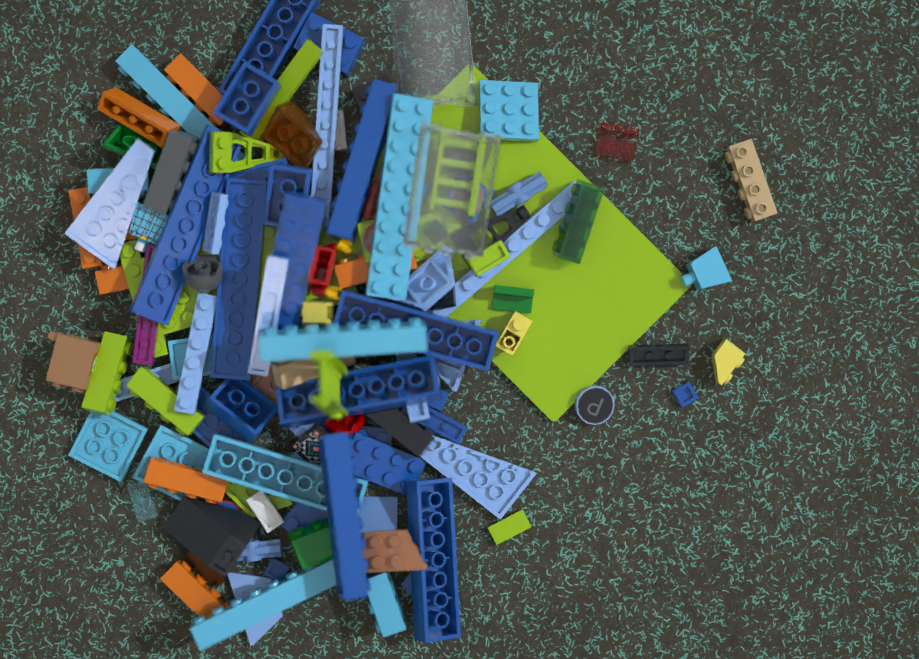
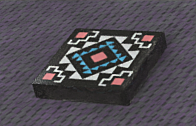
[288,424,329,465]

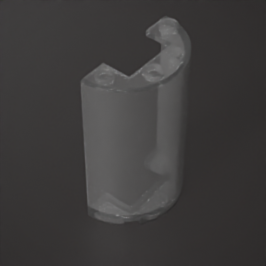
[388,0,478,108]
[402,121,501,260]

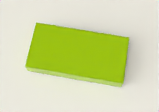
[466,240,510,277]
[488,509,531,545]

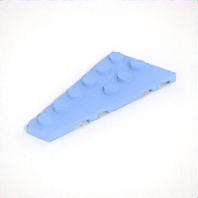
[64,138,155,270]
[421,435,537,519]

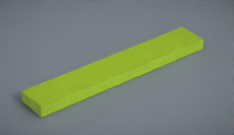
[240,39,324,141]

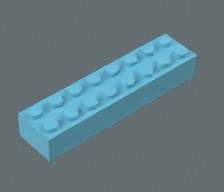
[259,318,427,362]
[202,433,369,514]
[190,559,336,651]

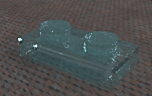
[126,481,159,522]

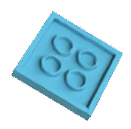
[479,80,539,142]
[68,411,149,482]
[132,424,210,501]

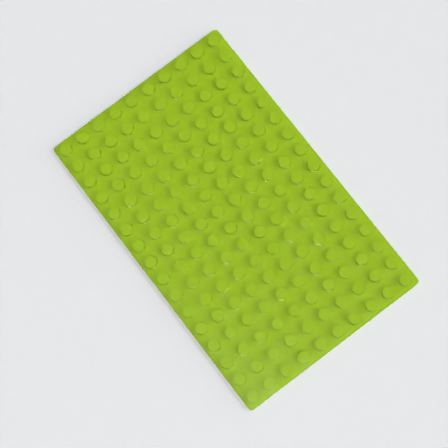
[335,64,691,422]

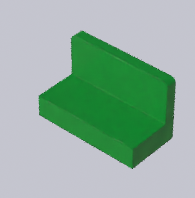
[492,285,534,313]

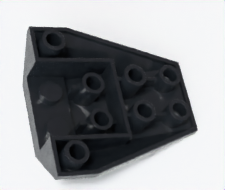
[163,495,261,587]

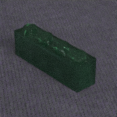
[552,179,605,264]

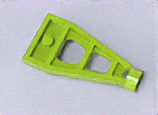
[209,131,288,173]

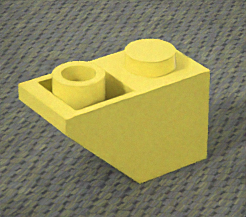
[301,302,334,323]
[495,311,532,356]
[711,339,746,385]

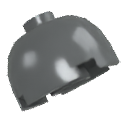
[182,255,223,293]

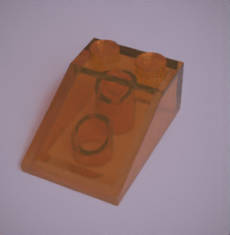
[261,101,323,168]

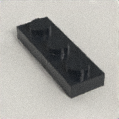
[629,343,689,366]

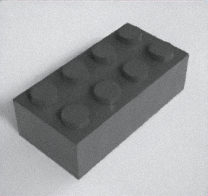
[143,130,200,215]

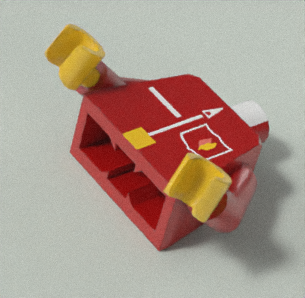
[308,238,353,300]

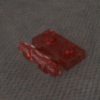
[594,121,640,163]
[362,179,381,221]

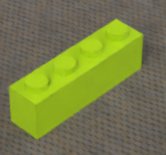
[82,331,133,416]
[126,366,206,436]

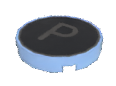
[575,385,615,425]

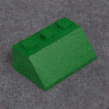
[103,123,164,170]
[287,518,333,570]

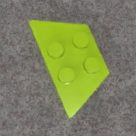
[225,481,294,518]

